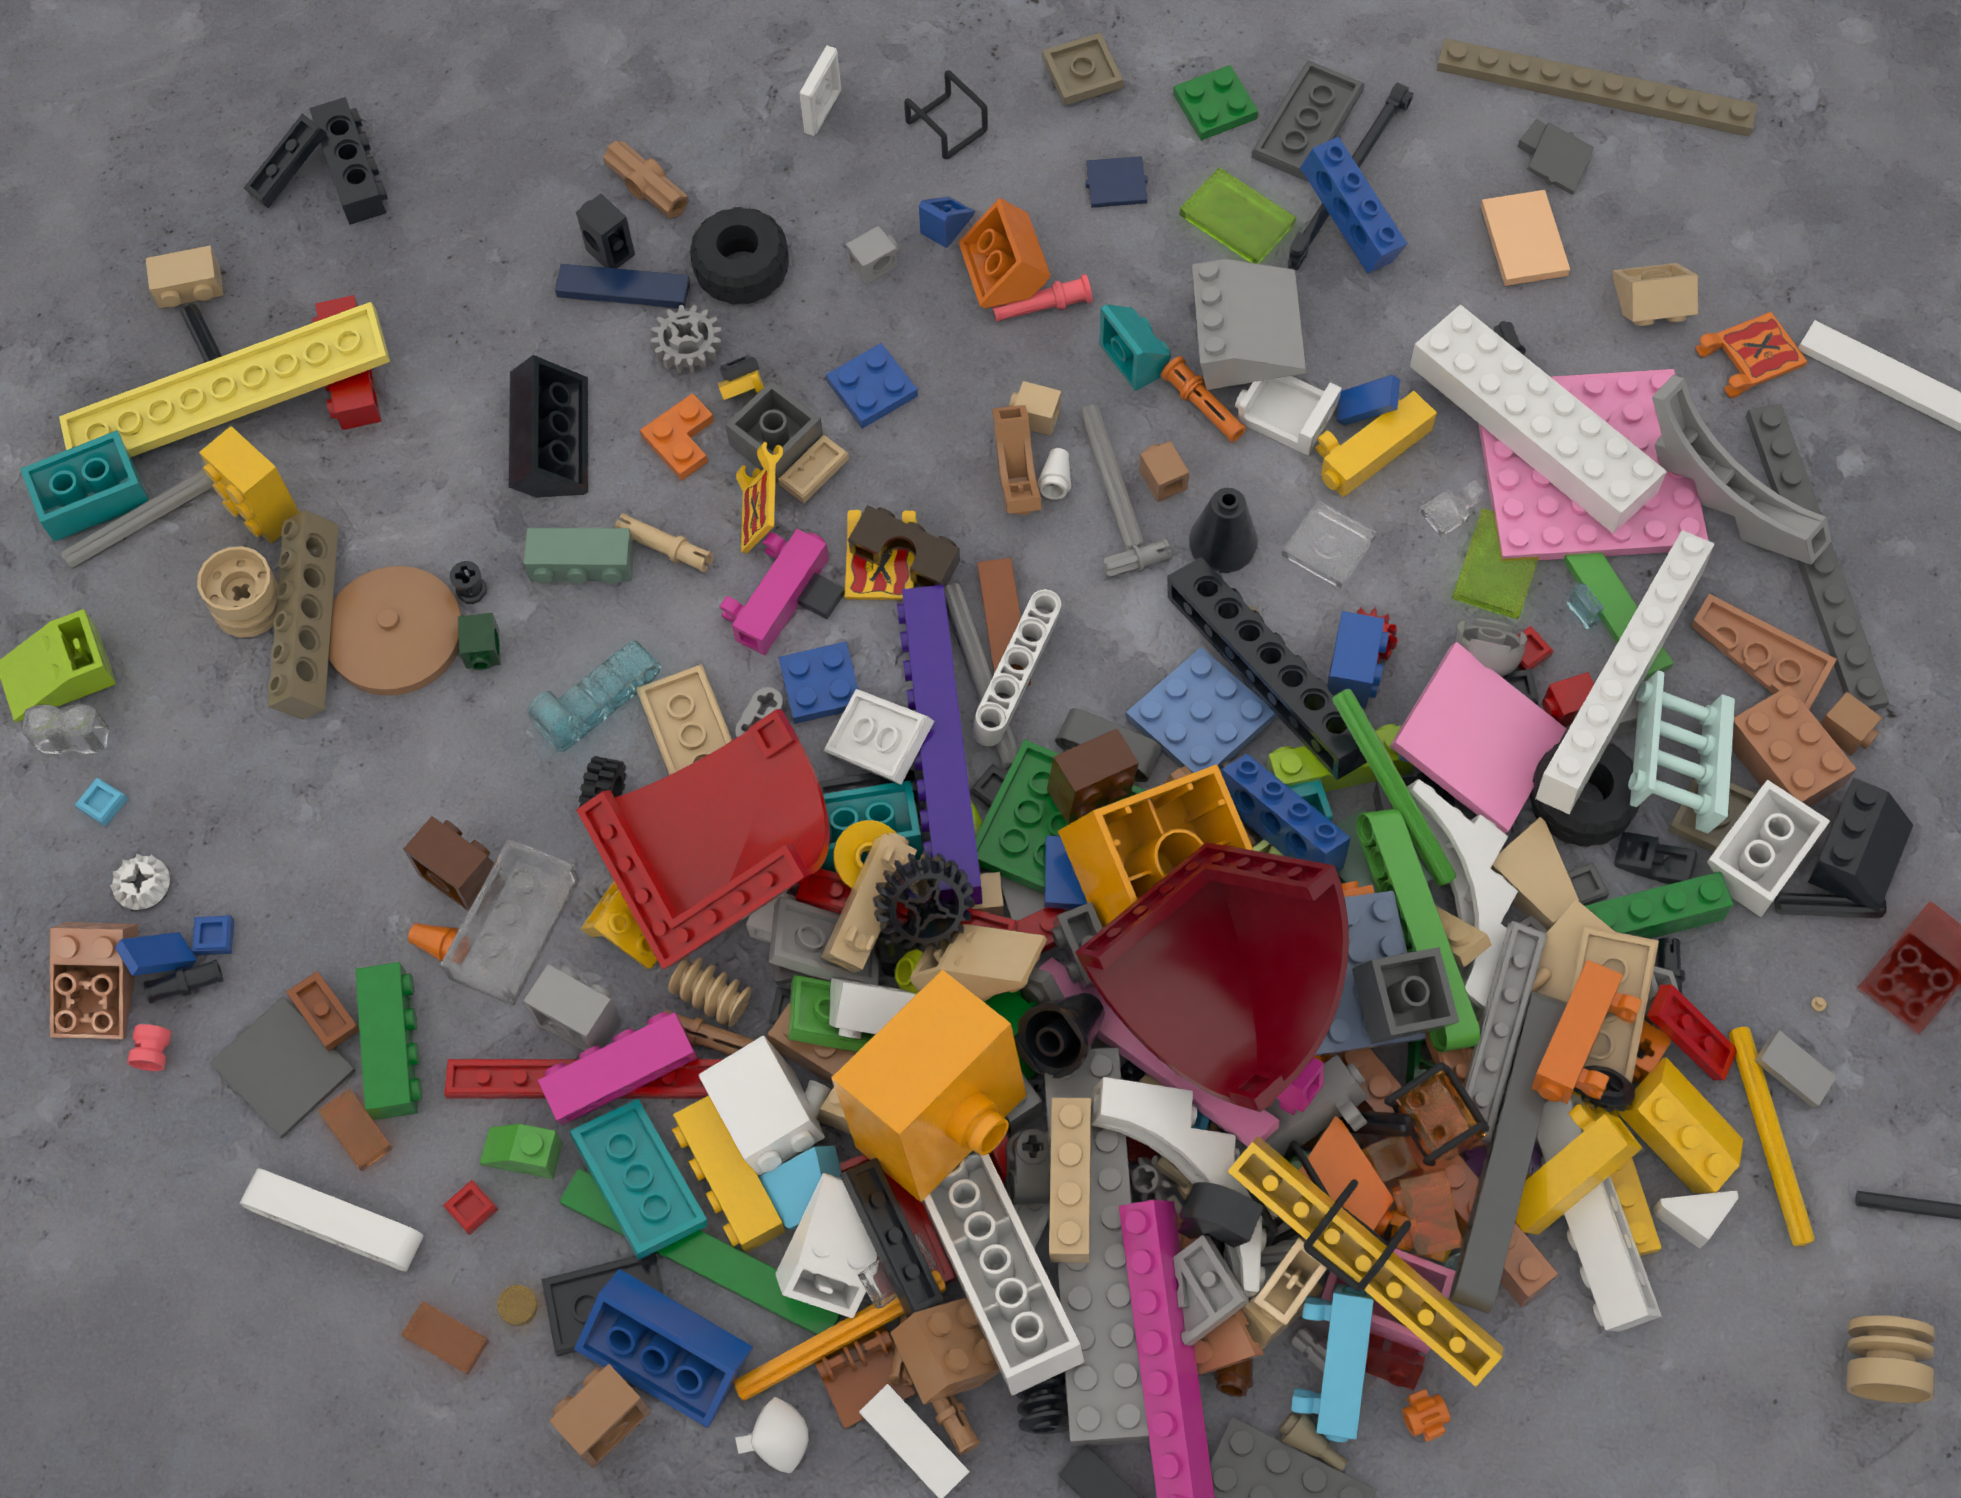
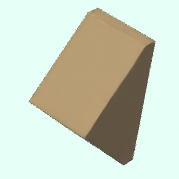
[1253,1237,1327,1325]

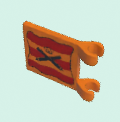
[1695,312,1808,398]

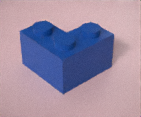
[1327,611,1389,709]

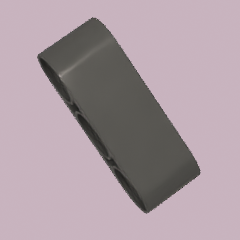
[1055,708,1163,783]

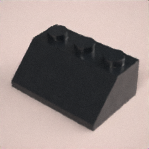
[1808,777,1913,912]

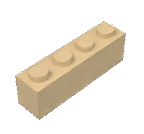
[1049,1098,1092,1263]

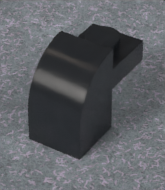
[1178,1182,1264,1248]

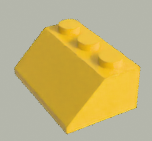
[1616,1057,1744,1193]

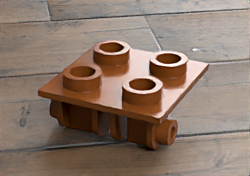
[815,1325,916,1429]

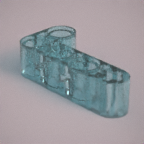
[527,641,661,753]

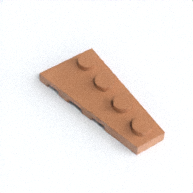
[1691,594,1837,709]
[1176,1213,1264,1376]

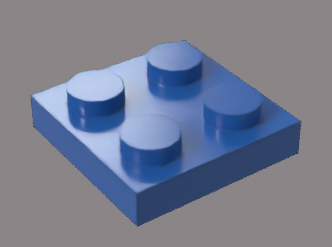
[826,343,918,429]
[778,642,858,724]

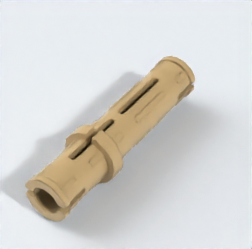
[615,513,713,572]

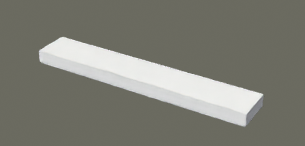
[1798,320,1961,432]

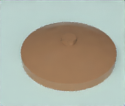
[329,566,462,696]

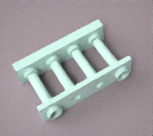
[1628,670,1735,834]

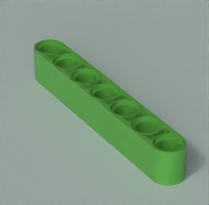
[1356,808,1480,1053]

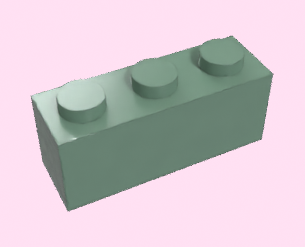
[524,528,634,584]

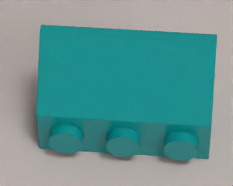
[20,430,149,542]
[820,780,923,873]

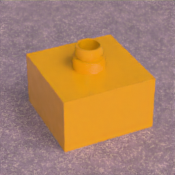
[1058,764,1254,928]
[831,970,1027,1202]

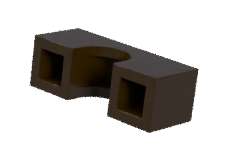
[848,505,960,587]

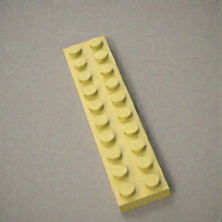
[59,302,390,457]

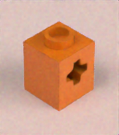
[1632,1021,1672,1083]

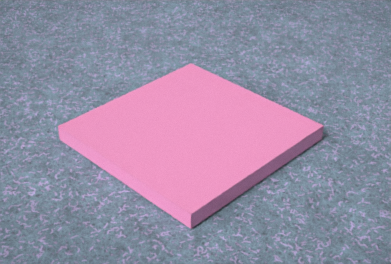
[1390,642,1567,834]

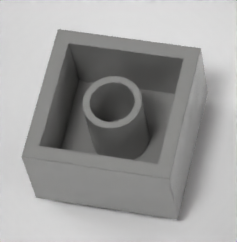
[523,964,621,1051]

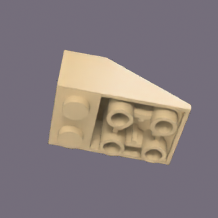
[909,924,1047,1001]

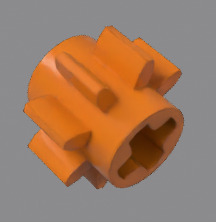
[1401,1388,1451,1442]

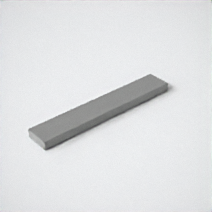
[1450,921,1547,1144]

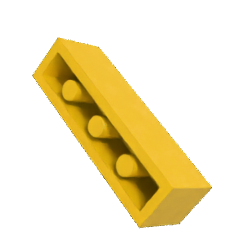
[672,1095,786,1253]

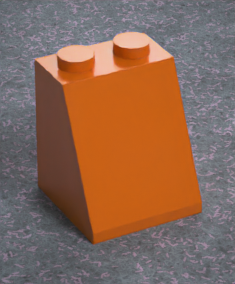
[1299,1116,1395,1237]

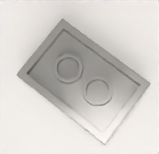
[768,896,881,985]

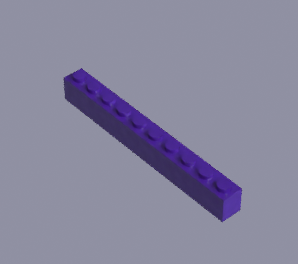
[897,585,983,905]

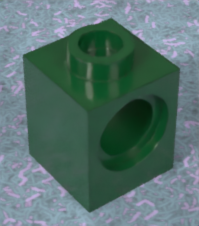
[458,613,501,670]

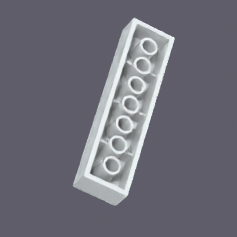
[1410,304,1667,533]
[922,1150,1084,1396]

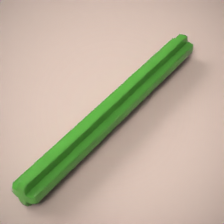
[1332,689,1456,886]

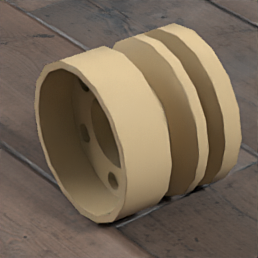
[197,546,278,638]
[1846,1315,1935,1403]

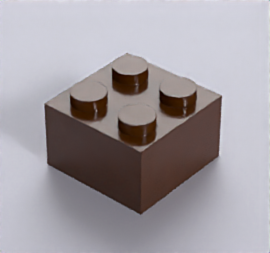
[1047,728,1139,825]
[403,816,501,915]

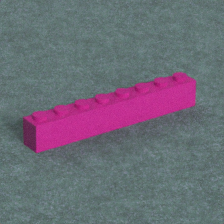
[1119,1200,1215,1498]

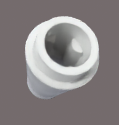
[1038,448,1071,500]

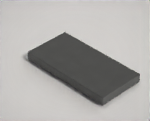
[1251,60,1365,182]

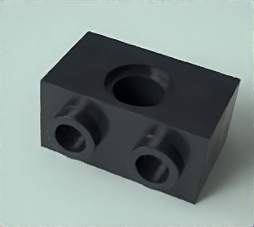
[576,194,635,268]

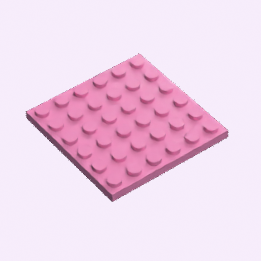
[1478,369,1708,563]

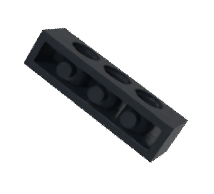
[309,97,388,225]

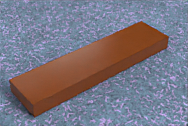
[977,558,1031,686]

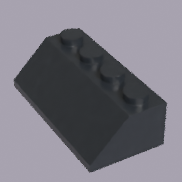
[508,355,588,498]

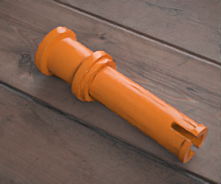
[1160,356,1246,443]

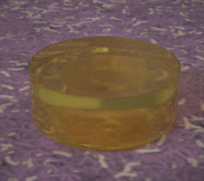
[497,1285,538,1326]

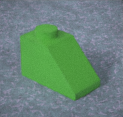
[480,1124,563,1179]

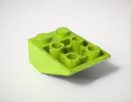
[0,609,116,723]

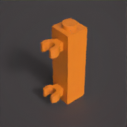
[1531,960,1642,1104]

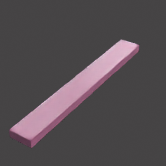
[1039,957,1279,1147]

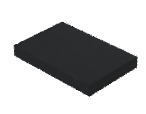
[541,1252,664,1357]

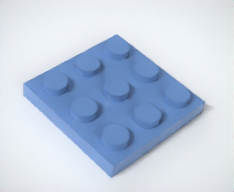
[1126,647,1276,773]

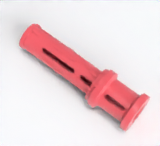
[992,274,1093,322]

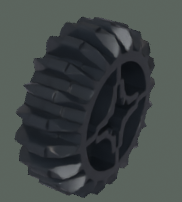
[873,851,975,953]

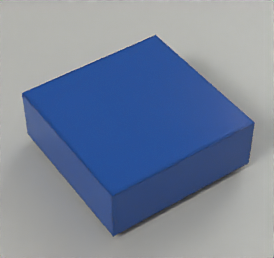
[192,915,234,955]

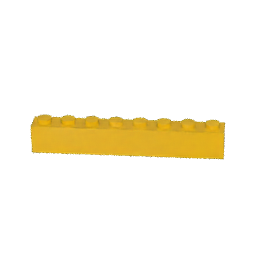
[1227,1136,1504,1387]

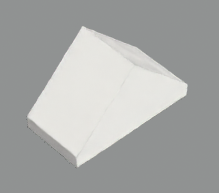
[1653,1191,1739,1249]

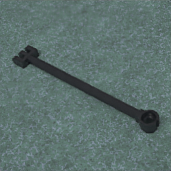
[1288,82,1414,271]

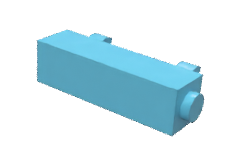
[1291,1283,1374,1442]

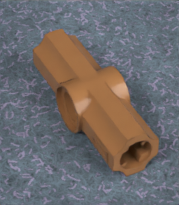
[603,141,689,218]

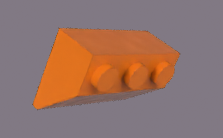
[958,197,1051,308]

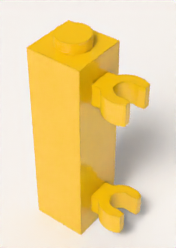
[1315,391,1437,498]
[1515,1103,1642,1235]

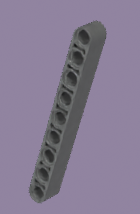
[1449,990,1568,1314]

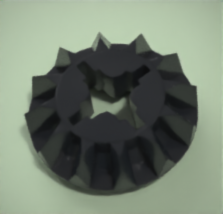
[1574,1065,1635,1113]

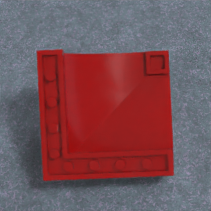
[576,709,830,970]

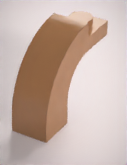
[992,405,1042,515]

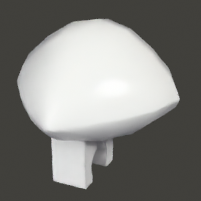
[735,1397,809,1473]

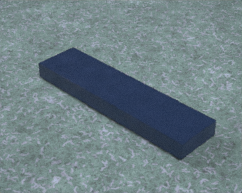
[555,264,690,308]

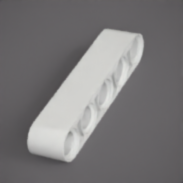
[972,589,1061,746]
[239,1168,424,1272]

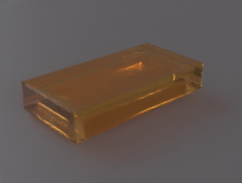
[318,1088,393,1171]
[401,1301,489,1375]

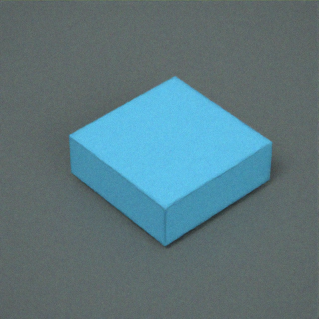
[75,778,128,827]

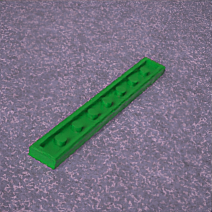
[559,1168,841,1335]

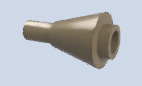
[1278,1411,1348,1472]

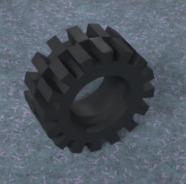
[579,756,626,807]

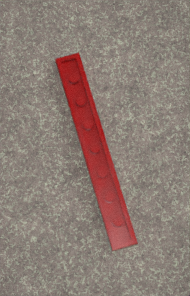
[444,1059,723,1099]

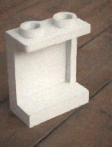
[1235,376,1342,456]

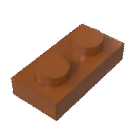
[286,971,359,1052]

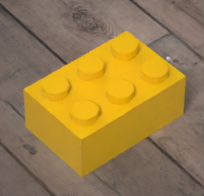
[199,426,299,544]

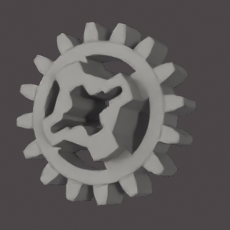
[650,305,723,373]

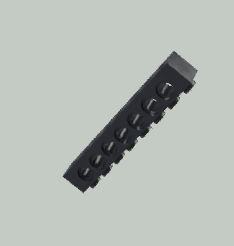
[1167,557,1367,780]

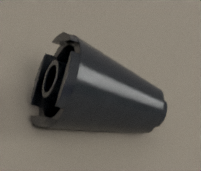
[1189,488,1258,573]
[1015,993,1105,1078]

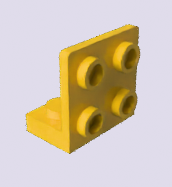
[580,881,657,969]

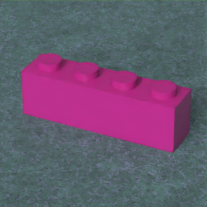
[538,1012,698,1126]

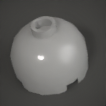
[1454,619,1527,677]

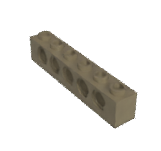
[268,510,338,720]

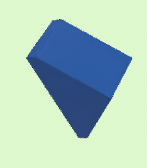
[919,196,975,248]

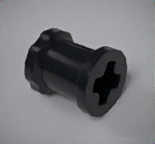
[450,561,487,604]

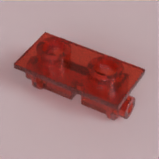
[1365,1333,1425,1391]

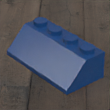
[574,1269,753,1428]

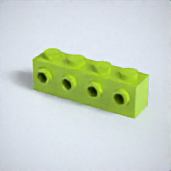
[1266,724,1414,792]

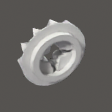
[110,854,170,910]

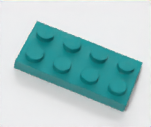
[570,1099,707,1260]

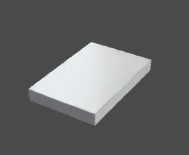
[824,689,934,785]

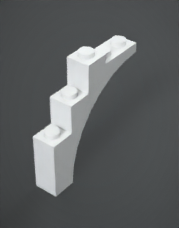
[1407,779,1518,1020]
[1091,1077,1278,1300]

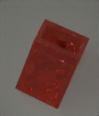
[1858,901,1961,1035]

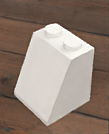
[699,1035,825,1176]

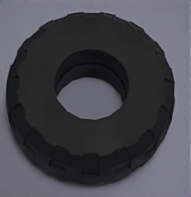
[690,207,789,304]
[1530,741,1640,847]

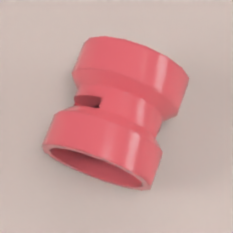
[127,1024,172,1071]

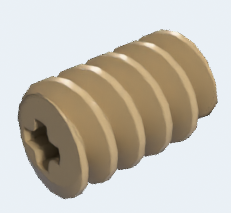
[668,957,752,1027]

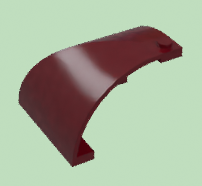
[1075,842,1349,1112]

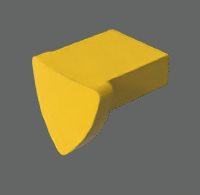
[718,370,764,400]

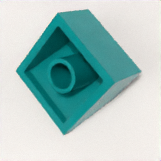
[1099,304,1171,391]

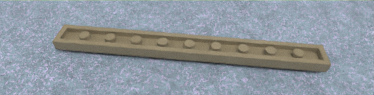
[1436,38,1757,136]

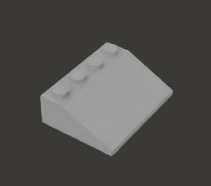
[1192,259,1307,390]

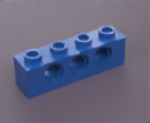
[1300,136,1408,274]
[1221,754,1351,871]

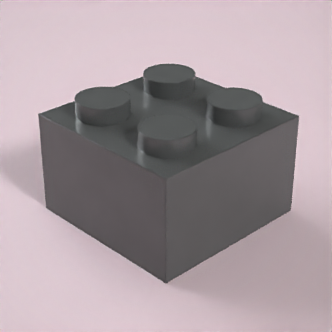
[725,381,823,483]
[1352,947,1459,1044]

